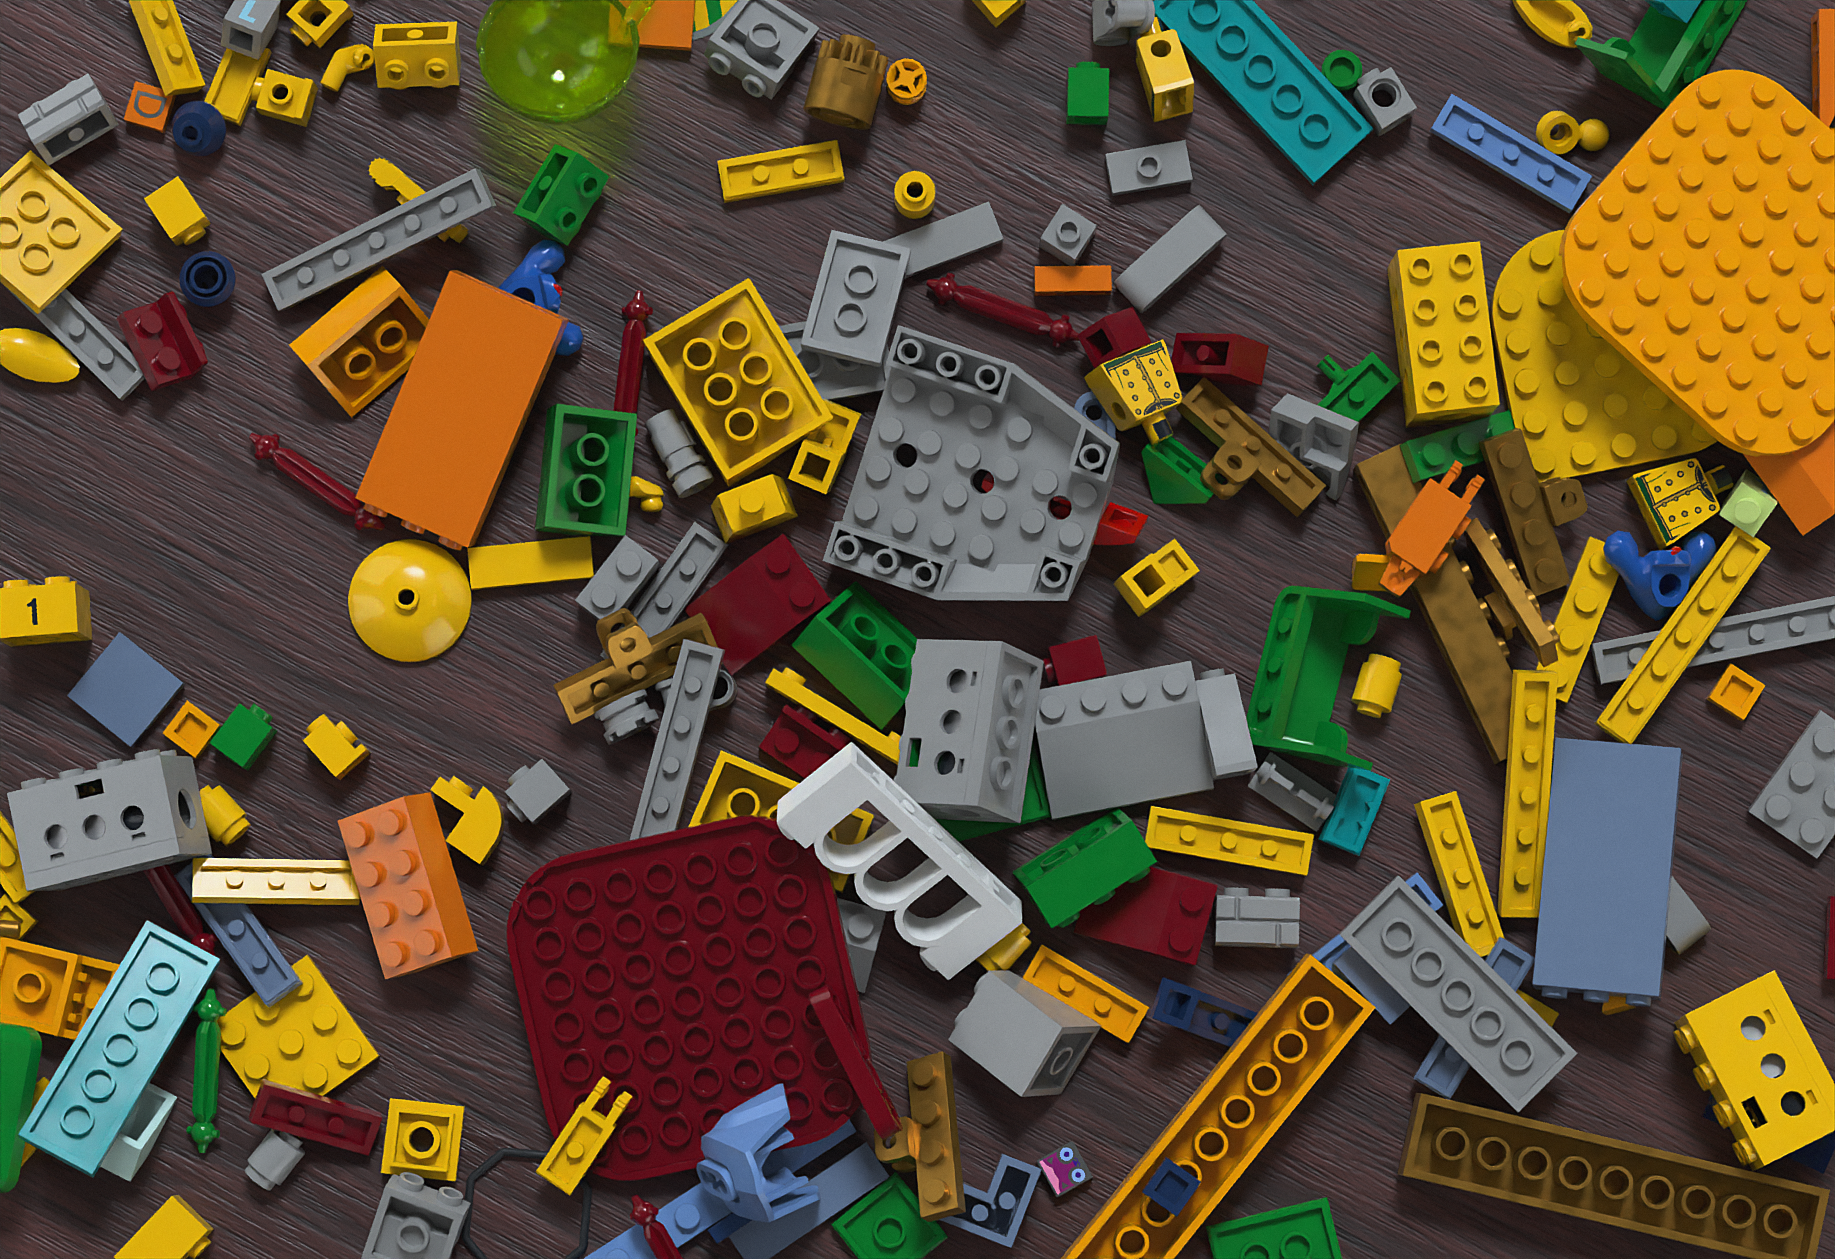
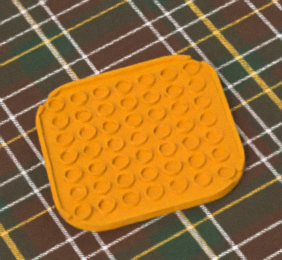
[1559,70,1835,457]

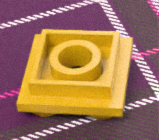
[381,1098,465,1181]

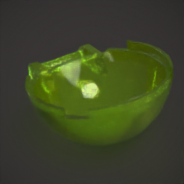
[476,0,656,126]

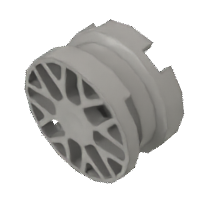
[593,689,659,745]

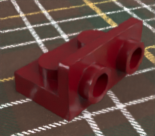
[116,291,208,391]
[759,704,852,779]

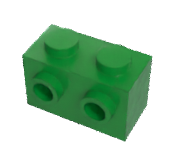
[513,144,609,246]

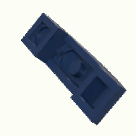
[1149,978,1258,1047]

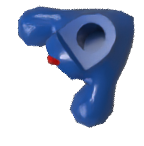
[498,240,584,356]
[1603,531,1716,621]

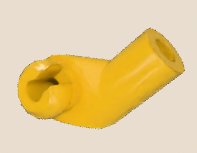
[320,44,375,92]
[629,476,664,512]

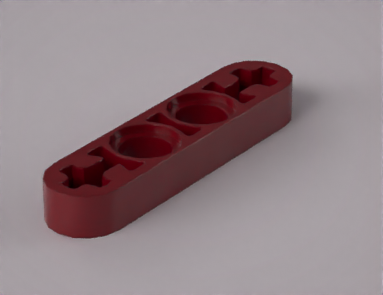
[809,984,903,1140]

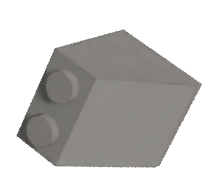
[948,970,1101,1097]

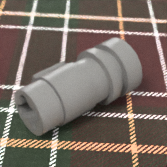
[644,409,715,498]

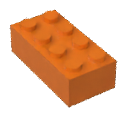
[338,792,479,980]

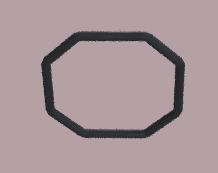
[461,1148,592,1259]

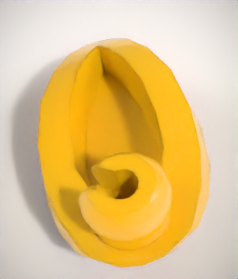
[1512,0,1593,48]
[0,328,80,383]

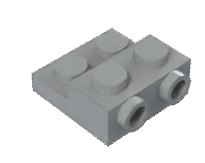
[704,0,819,100]
[361,1172,471,1259]

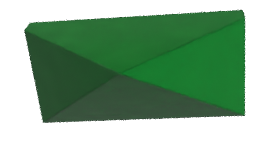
[1142,436,1226,504]

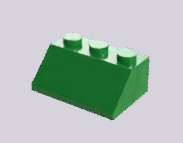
[535,404,637,537]
[792,581,917,730]
[1012,808,1157,929]

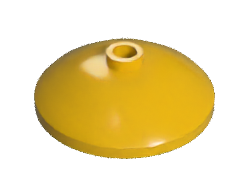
[348,539,472,662]

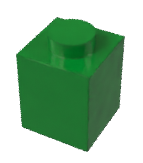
[1066,62,1109,125]
[210,703,277,770]

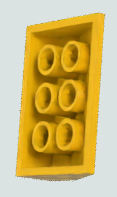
[643,278,833,487]

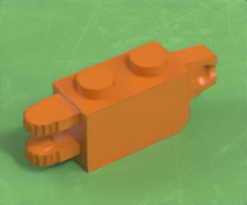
[1378,460,1485,598]

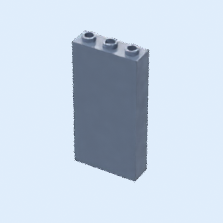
[1533,738,1683,1007]

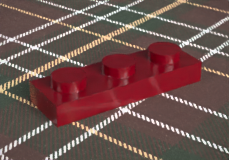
[249,1079,382,1156]

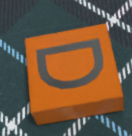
[123,81,176,134]

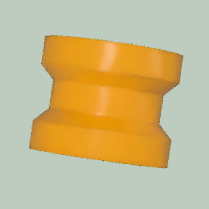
[886,58,927,105]

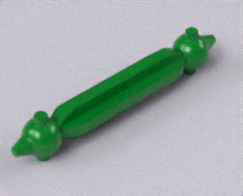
[186,989,227,1153]

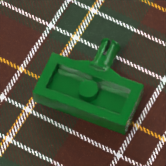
[1316,352,1401,422]

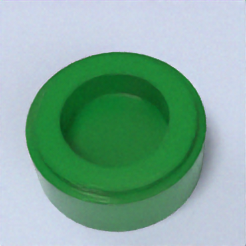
[1321,50,1362,93]

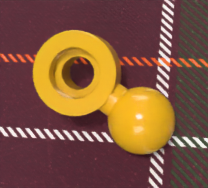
[1536,111,1609,154]

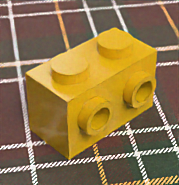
[373,21,461,90]

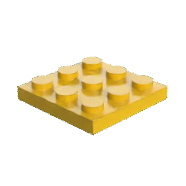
[0,150,122,314]
[217,955,380,1098]

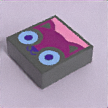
[1036,1141,1093,1197]

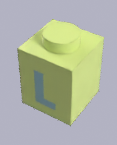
[1719,469,1778,537]

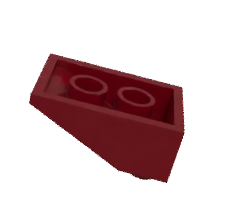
[684,533,832,676]
[1074,867,1218,967]

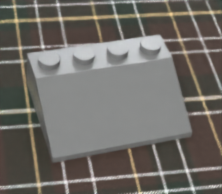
[1034,661,1214,820]

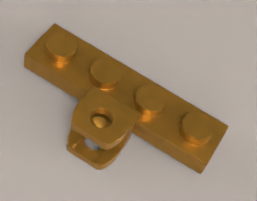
[1175,377,1326,517]
[1479,428,1588,597]
[1464,518,1560,668]
[553,608,718,724]
[874,1051,966,1222]

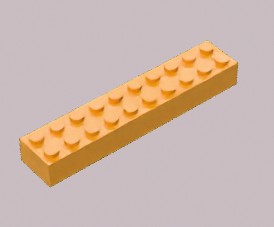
[1061,953,1376,1259]

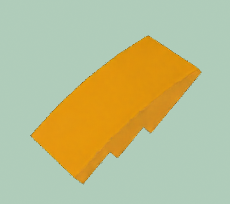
[0,936,120,1040]

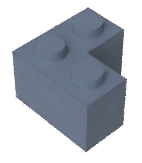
[939,1153,1042,1248]

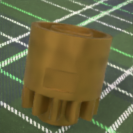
[803,34,888,130]

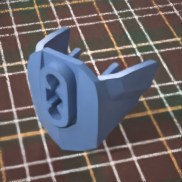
[696,1084,821,1222]

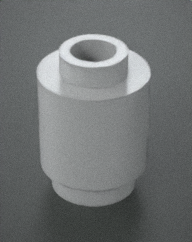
[244,1129,305,1191]

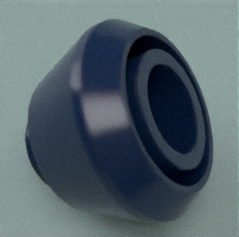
[172,101,226,156]
[179,251,236,307]

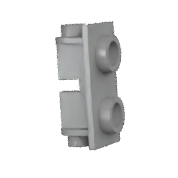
[1248,752,1336,832]

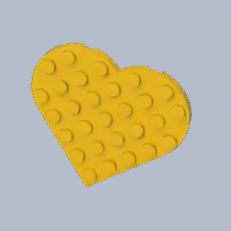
[1491,230,1717,483]

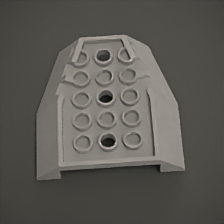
[823,325,1120,601]

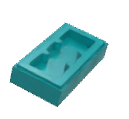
[1319,768,1390,856]

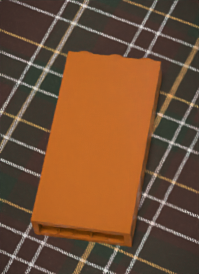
[355,270,569,550]

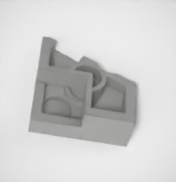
[1269,393,1359,500]

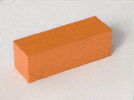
[1034,265,1112,296]

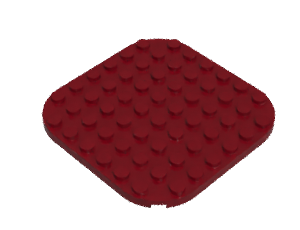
[506,815,872,1180]

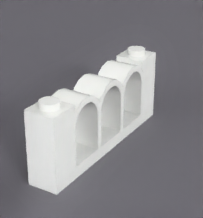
[777,742,1022,980]

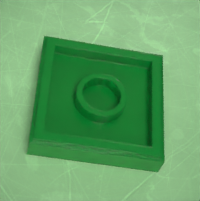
[831,1172,948,1259]

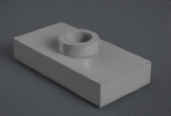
[1105,140,1193,196]

